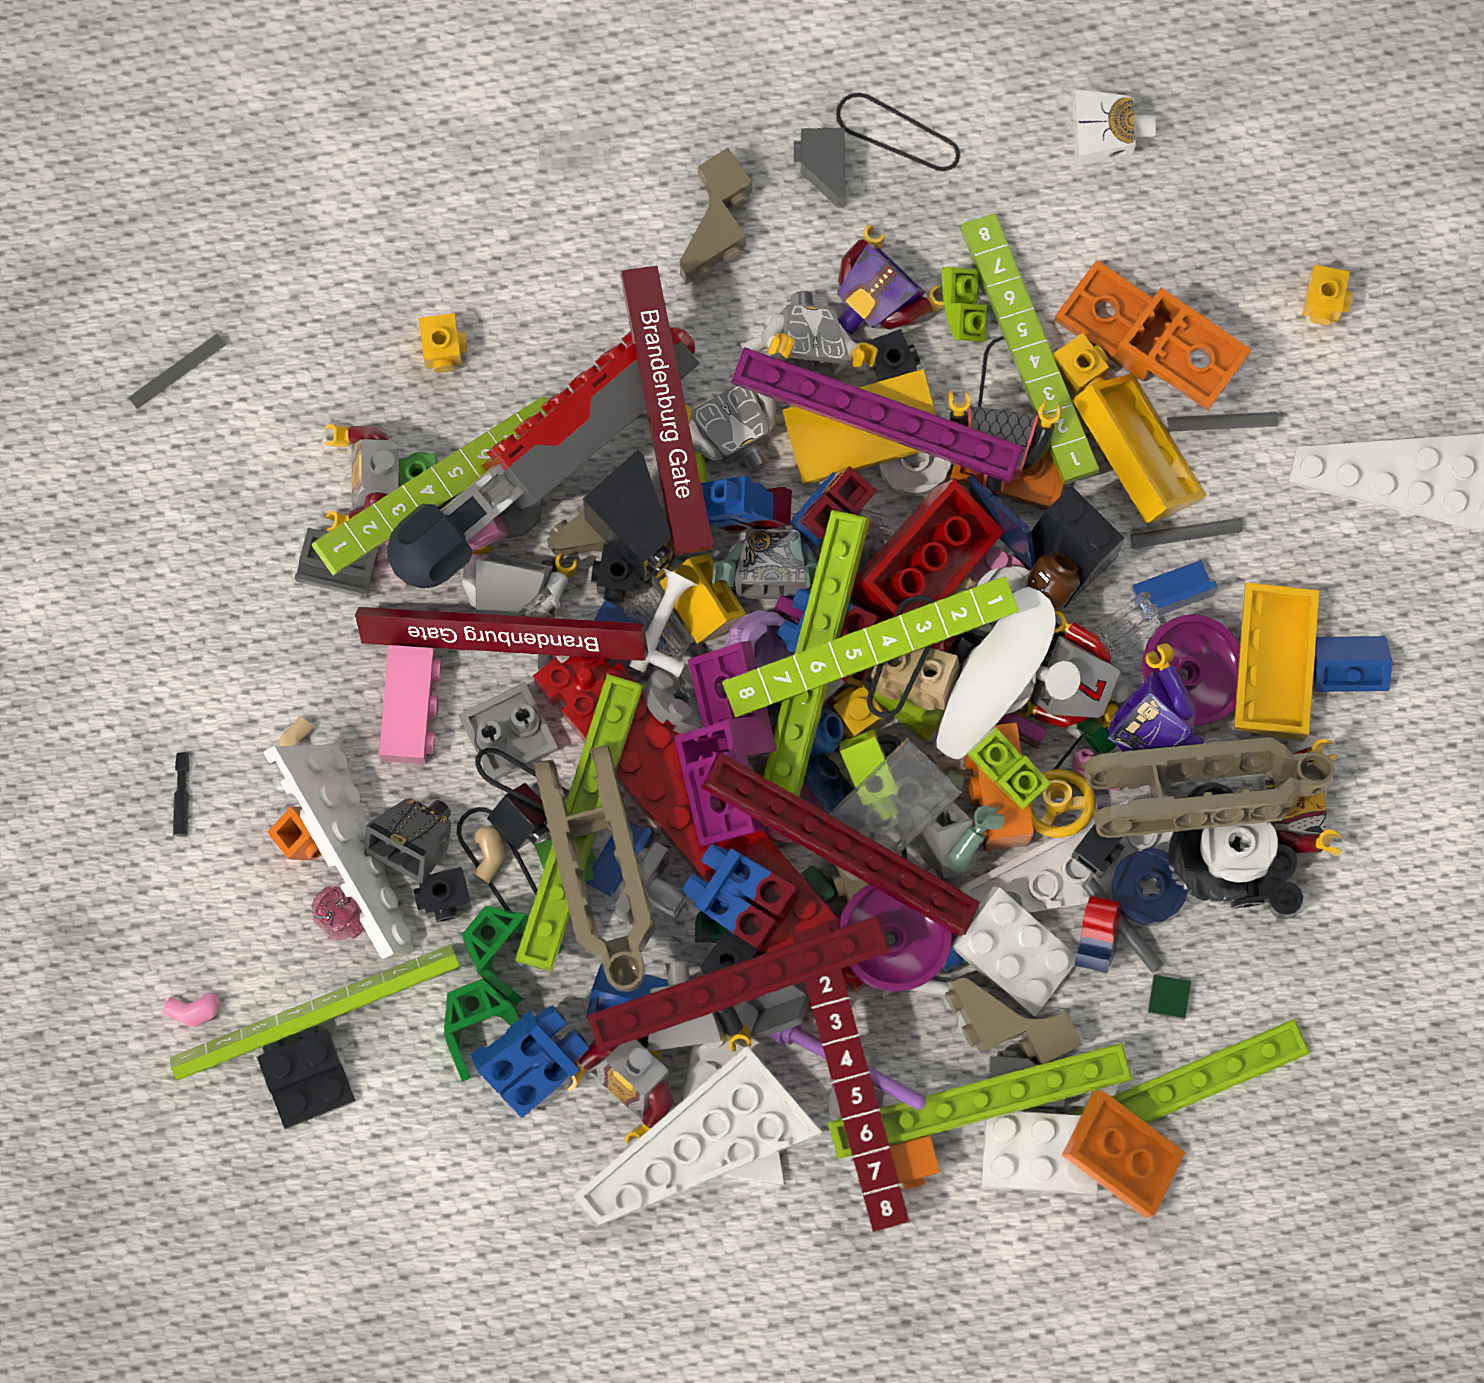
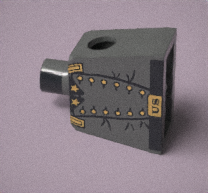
[364,798,451,884]

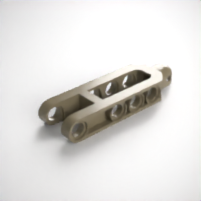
[1084,737,1334,838]
[534,744,656,992]

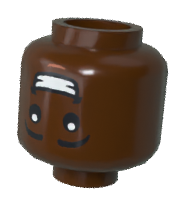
[1024,553,1080,608]

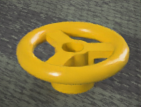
[1029,769,1096,838]

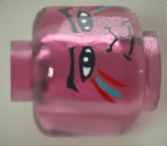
[311,885,364,941]

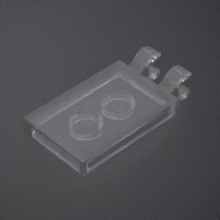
[829,737,962,882]

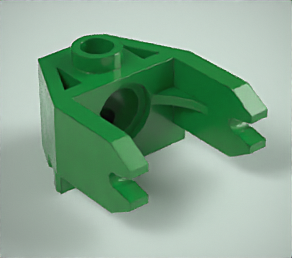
[461,905,565,1006]
[443,978,519,1082]

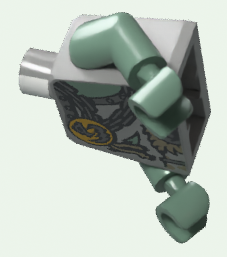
[712,526,819,600]
[908,770,1004,887]

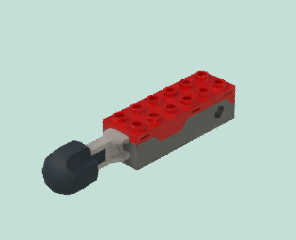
[387,327,700,588]

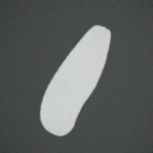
[937,587,1056,759]

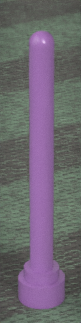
[768,1025,926,1109]

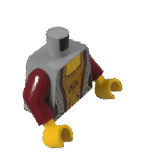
[325,424,398,532]
[1260,739,1343,856]
[567,1040,674,1144]

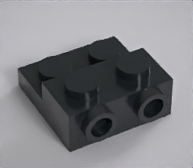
[256,1026,356,1130]

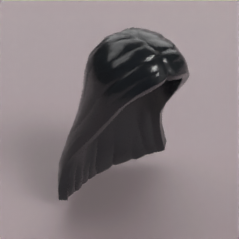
[1168,782,1248,902]

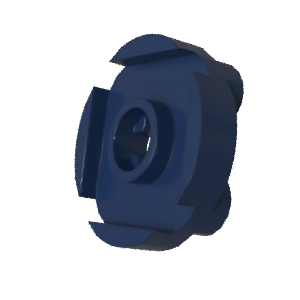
[1111,848,1188,925]

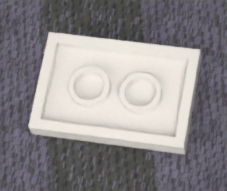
[951,886,1076,1017]
[982,1112,1098,1194]

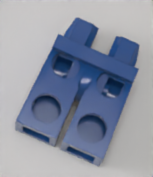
[470,1005,589,1118]

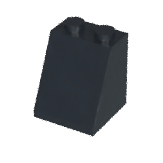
[583,450,672,582]
[1014,486,1125,608]

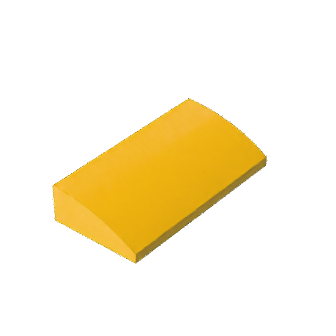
[782,369,937,486]
[1072,374,1207,524]
[1234,582,1319,740]

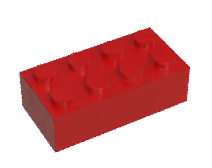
[851,479,1004,620]

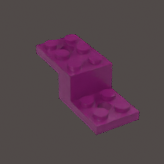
[674,641,777,847]

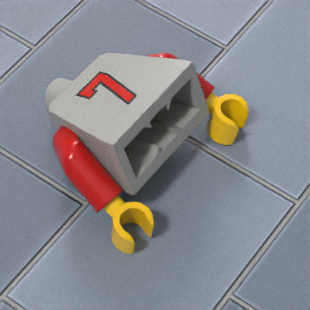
[1014,609,1128,728]

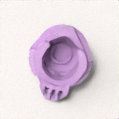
[723,610,795,668]

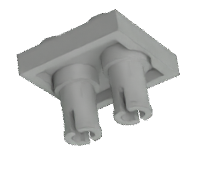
[458,682,558,781]
[613,842,687,924]

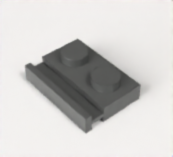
[294,528,381,598]

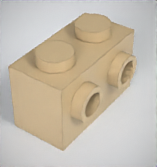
[871,647,960,710]

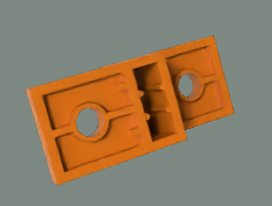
[1054,260,1252,411]

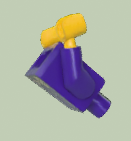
[1092,643,1204,752]

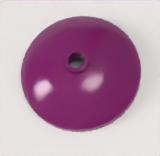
[1142,614,1240,726]
[838,884,951,992]

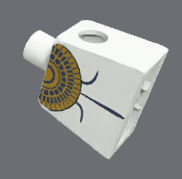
[1072,89,1156,166]

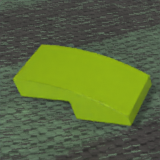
[942,267,987,342]
[966,728,1050,809]

